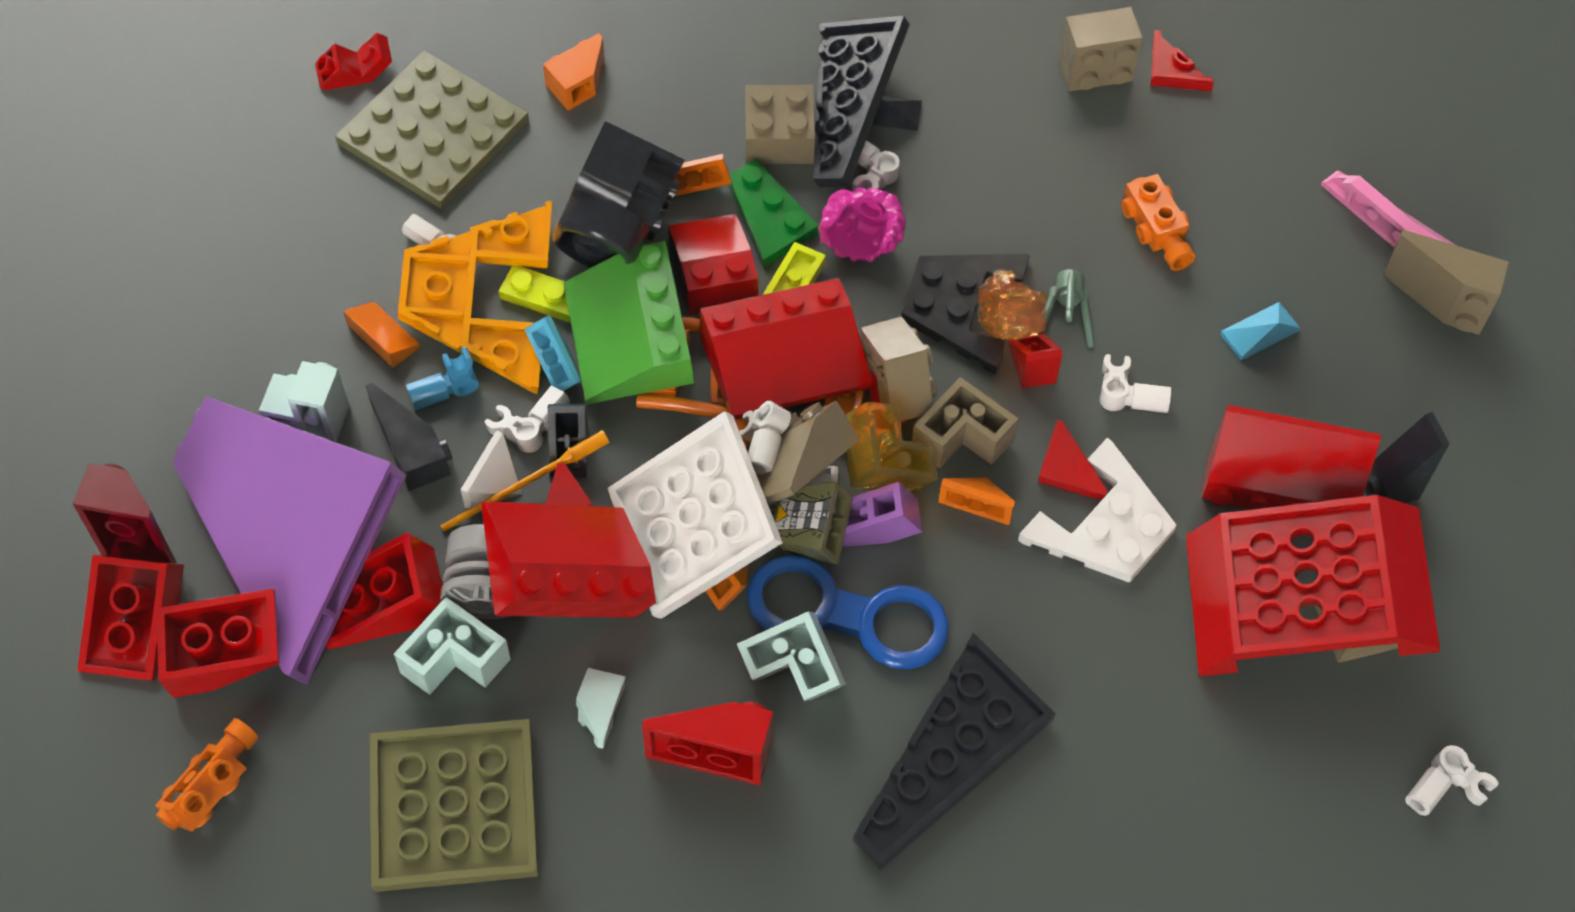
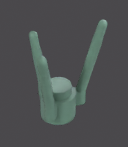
[1037,269,1094,348]

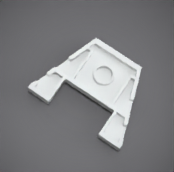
[1018,438,1176,583]

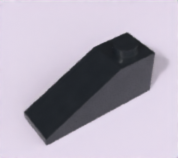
[365,383,453,491]
[1365,412,1450,503]

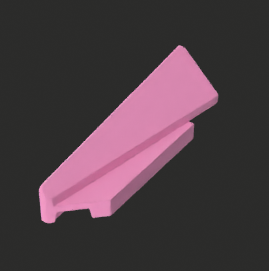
[1321,170,1457,248]

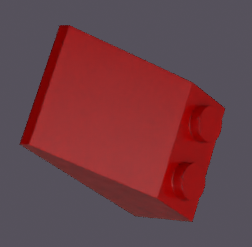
[668,214,759,315]
[326,532,442,650]
[77,555,185,681]
[156,588,280,698]
[642,702,773,786]

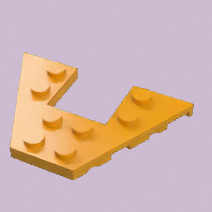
[398,201,552,394]

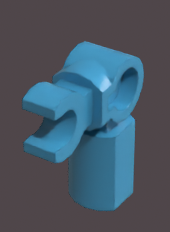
[406,347,479,411]

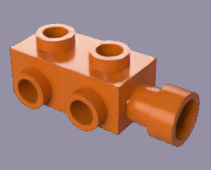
[1121,174,1196,271]
[155,718,259,832]

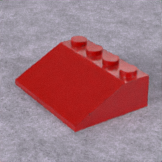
[699,278,872,420]
[1201,404,1381,510]
[481,501,656,618]

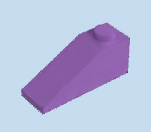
[842,482,923,547]

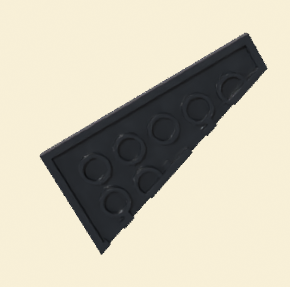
[813,16,910,188]
[853,633,1056,870]

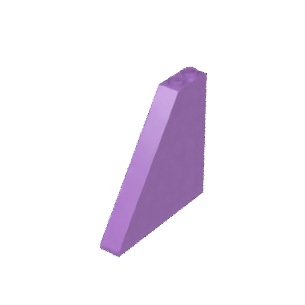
[172,396,406,685]

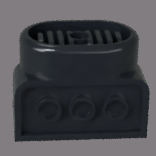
[552,121,685,268]

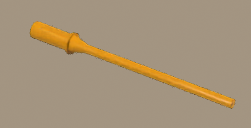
[440,430,610,532]

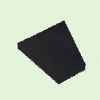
[547,404,589,478]

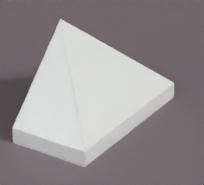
[461,430,522,509]

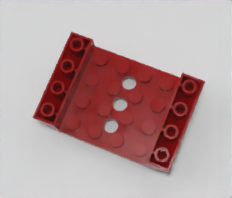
[1186,495,1440,677]

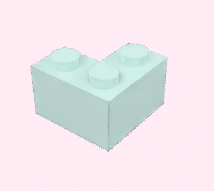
[259,361,350,442]
[394,597,511,695]
[737,611,846,701]

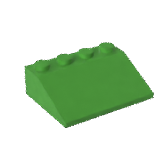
[564,241,694,405]

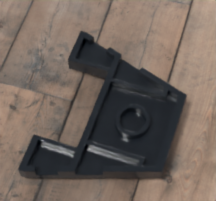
[901,254,1030,374]

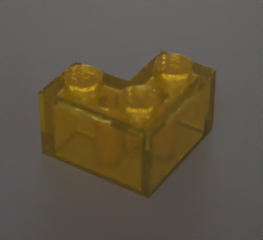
[846,402,938,493]

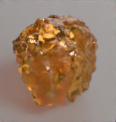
[978,269,1047,340]

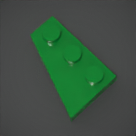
[729,159,819,268]

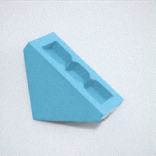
[1220,302,1300,361]
[524,315,581,391]

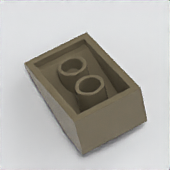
[1384,230,1509,335]
[756,401,860,505]

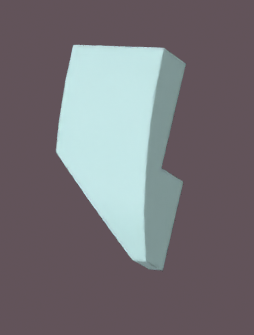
[576,668,626,749]

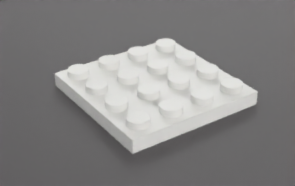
[607,411,783,619]

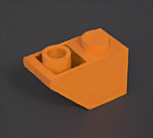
[543,33,605,111]

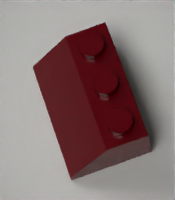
[73,463,177,563]

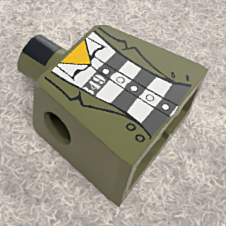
[770,482,853,564]

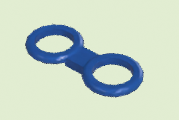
[747,554,949,670]

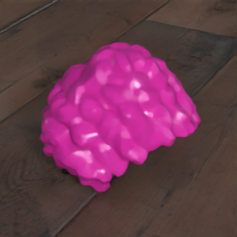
[818,187,906,262]

